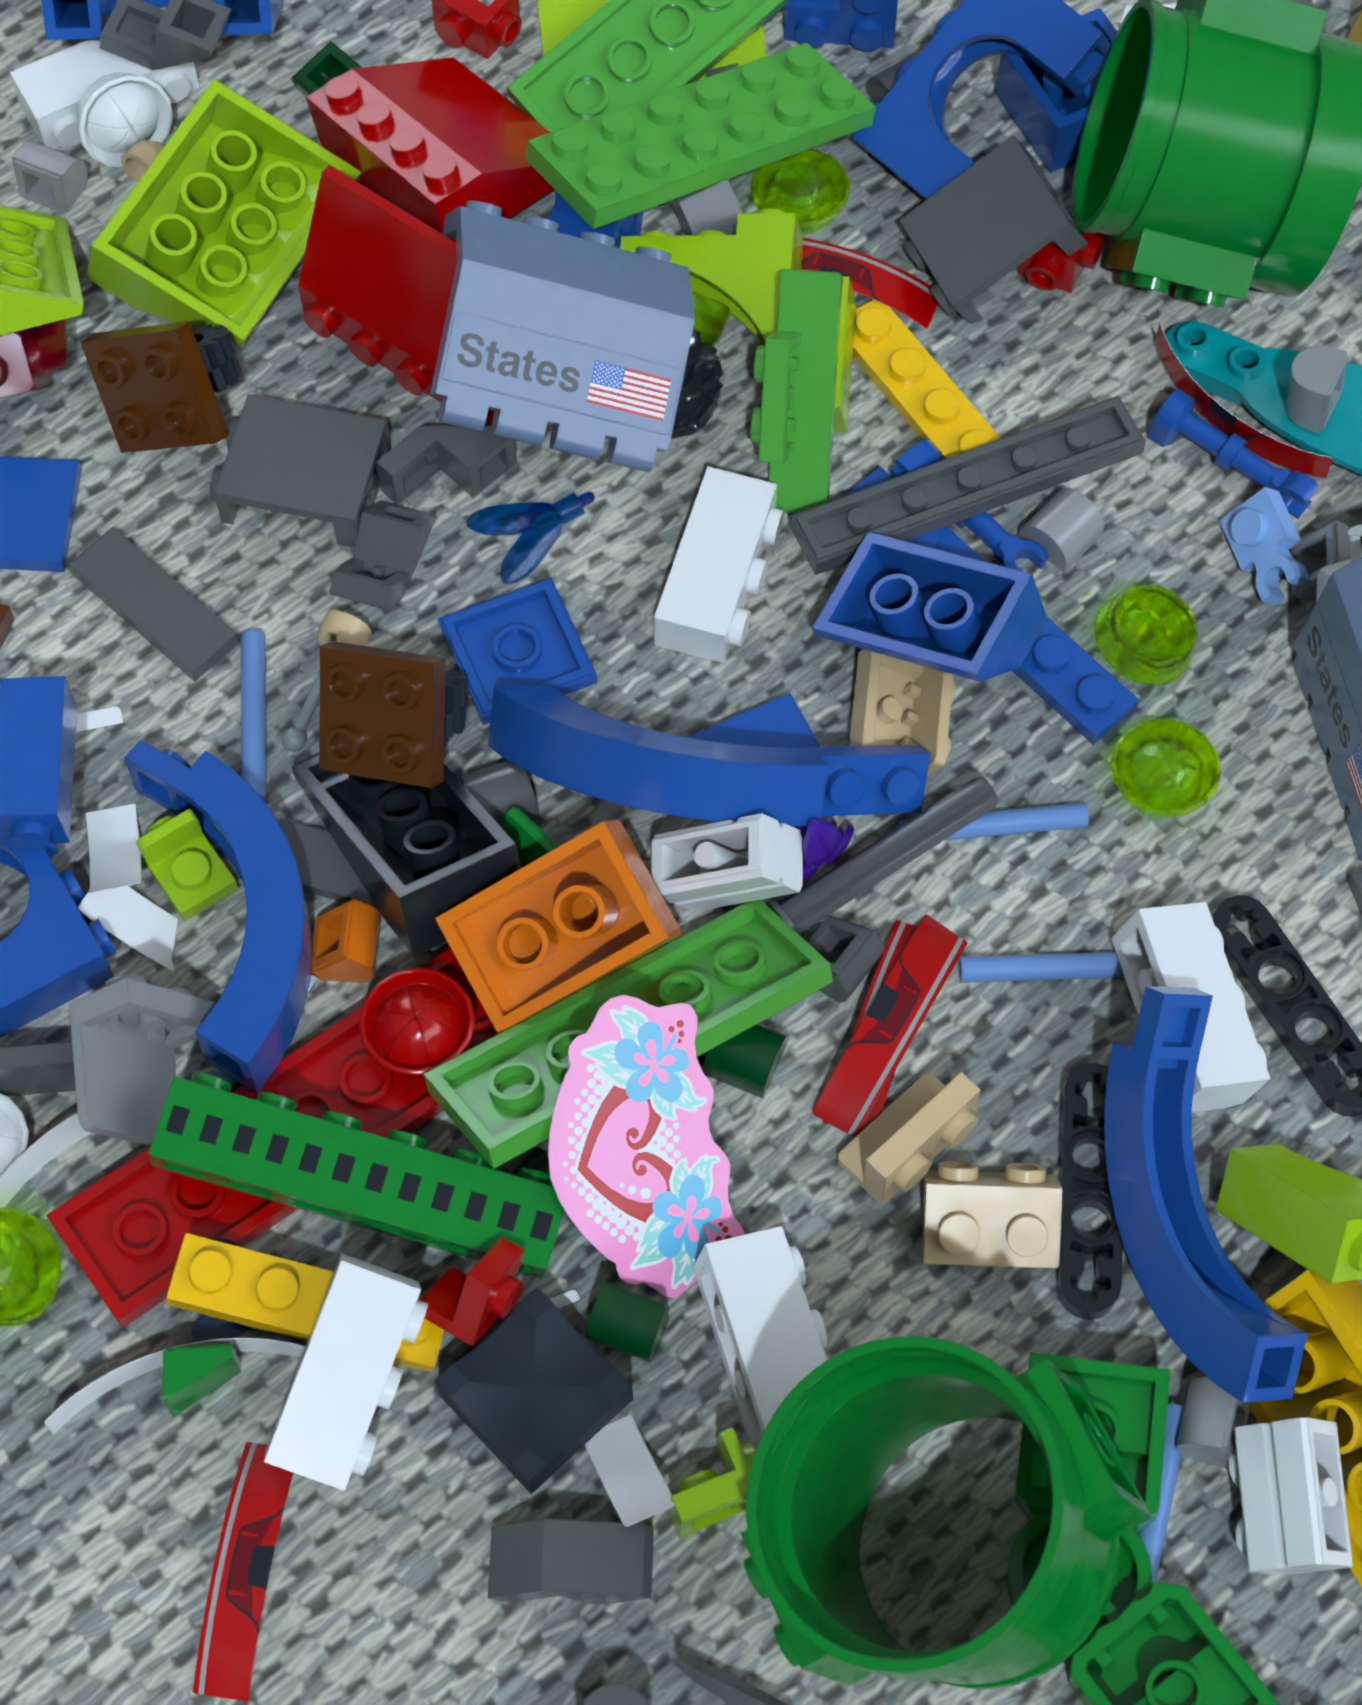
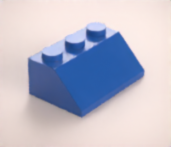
[812,531,1047,682]

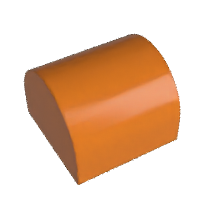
[311,899,381,983]

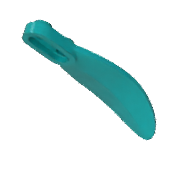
[1166,321,1362,475]

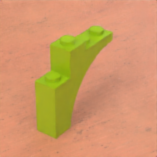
[620,208,856,432]
[1215,1143,1362,1284]

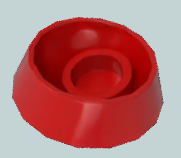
[358,967,475,1077]

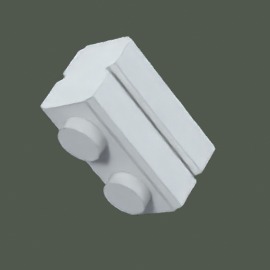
[651,813,803,911]
[1228,1417,1353,1575]

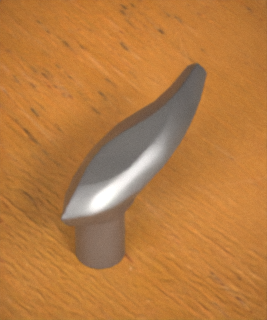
[674,1655,788,1705]

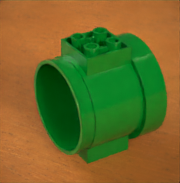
[1072,0,1362,308]
[740,1336,1152,1689]

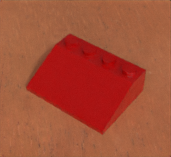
[306,57,554,242]
[298,165,495,426]

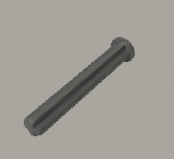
[767,777,999,934]

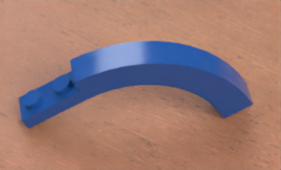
[488,685,931,826]

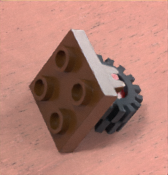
[80,321,242,453]
[319,641,466,788]

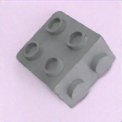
[69,975,217,1146]

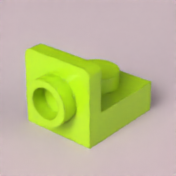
[136,809,239,922]
[668,1427,756,1539]

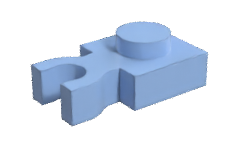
[1219,487,1311,605]

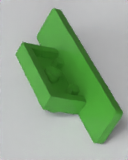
[751,269,843,514]

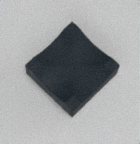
[434,1287,633,1494]

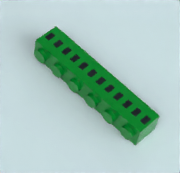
[148,1073,564,1278]

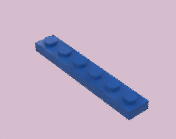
[842,467,1139,745]

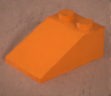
[435,820,683,1034]

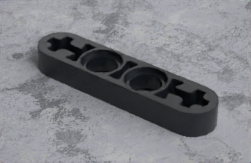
[1212,895,1362,1117]
[1057,1063,1122,1320]

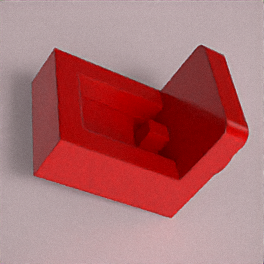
[431,0,522,59]
[1018,216,1105,293]
[420,1237,525,1346]

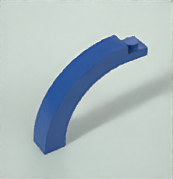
[124,740,313,1094]
[1104,986,1308,1403]

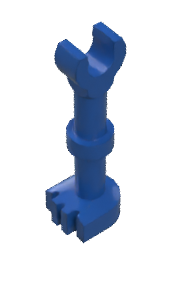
[1147,388,1319,519]
[890,438,1048,572]

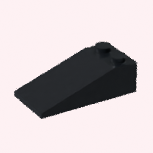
[292,755,521,957]

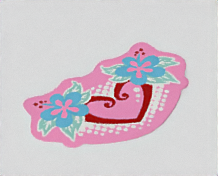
[548,995,745,1299]

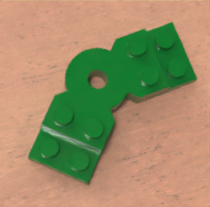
[1007,1352,1280,1705]

